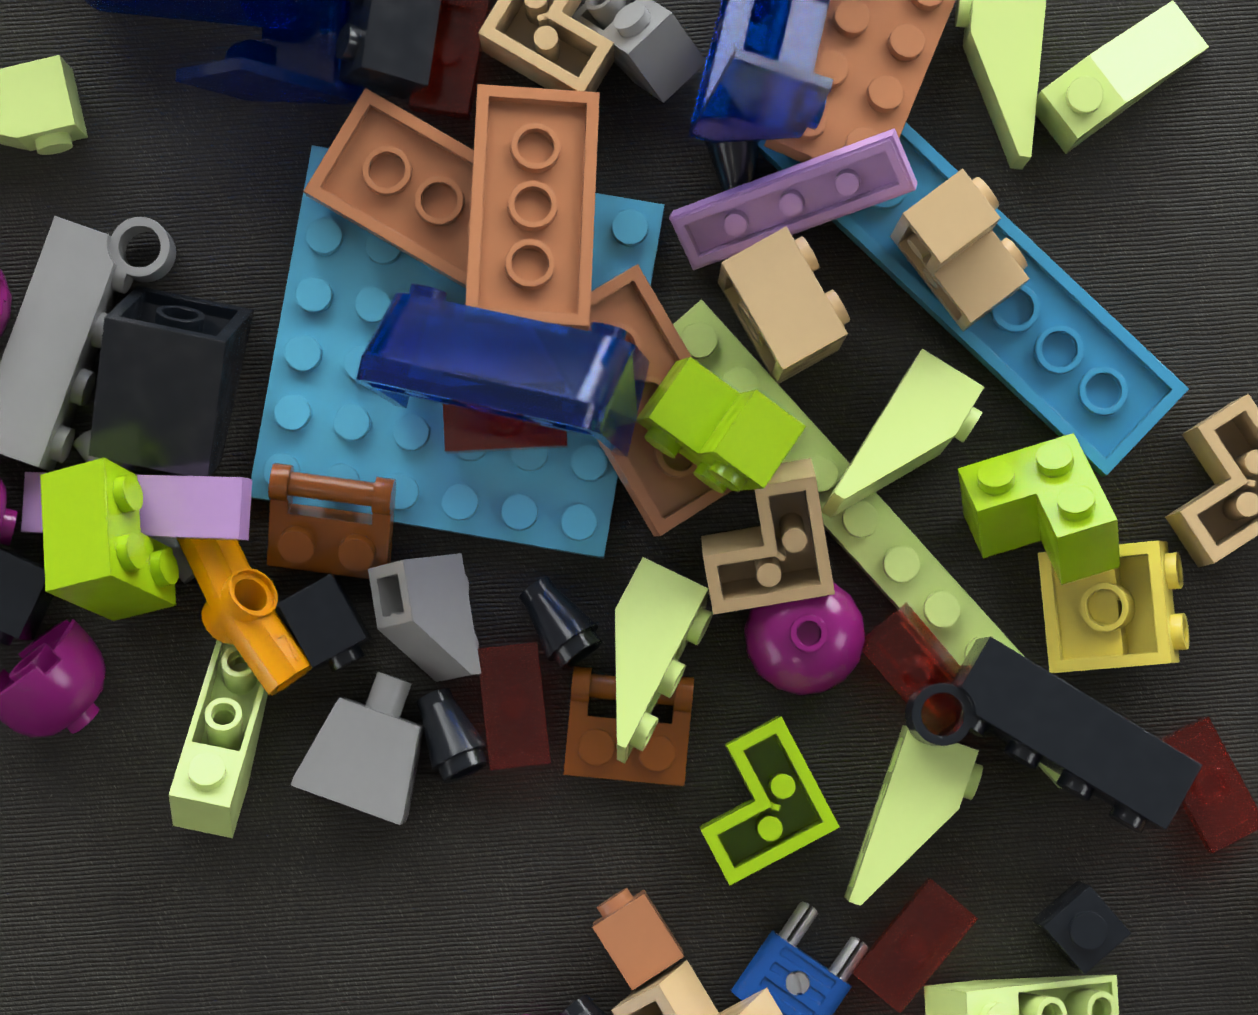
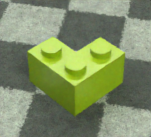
[635,357,806,493]
[958,433,1120,585]
[40,458,179,621]
[699,716,840,885]

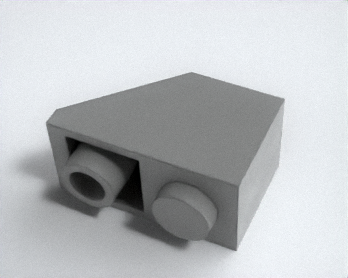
[572,0,707,103]
[368,553,481,682]

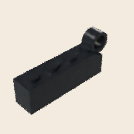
[336,0,441,99]
[905,636,1203,833]

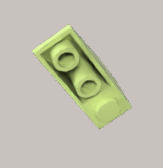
[615,557,713,764]
[169,640,268,838]
[924,974,1119,1015]

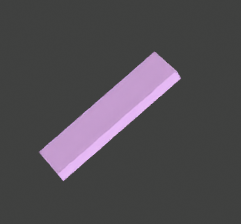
[669,128,917,270]
[21,472,252,541]

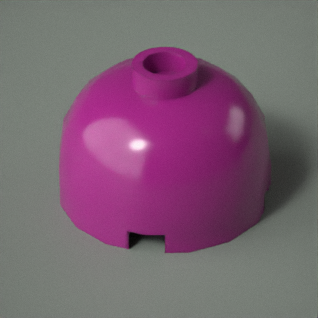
[744,582,865,695]
[0,619,106,738]

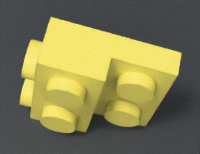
[1038,540,1189,673]

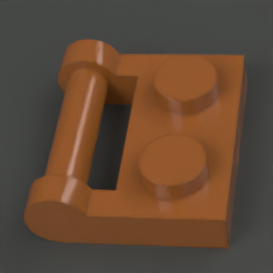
[267,463,396,579]
[563,666,694,786]

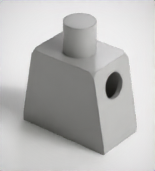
[291,672,424,825]

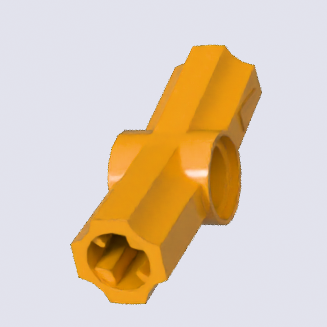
[177,538,312,696]

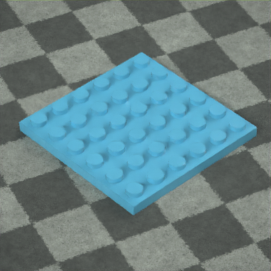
[251,145,664,559]

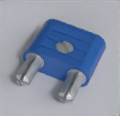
[731,901,868,1015]

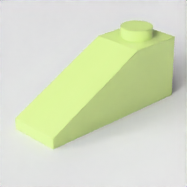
[955,0,1046,170]
[1035,1,1209,154]
[0,55,88,155]
[821,349,984,518]
[844,725,983,906]

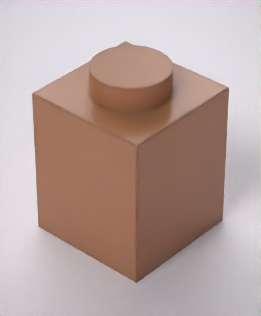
[592,888,684,990]

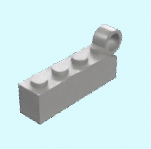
[0,216,176,472]

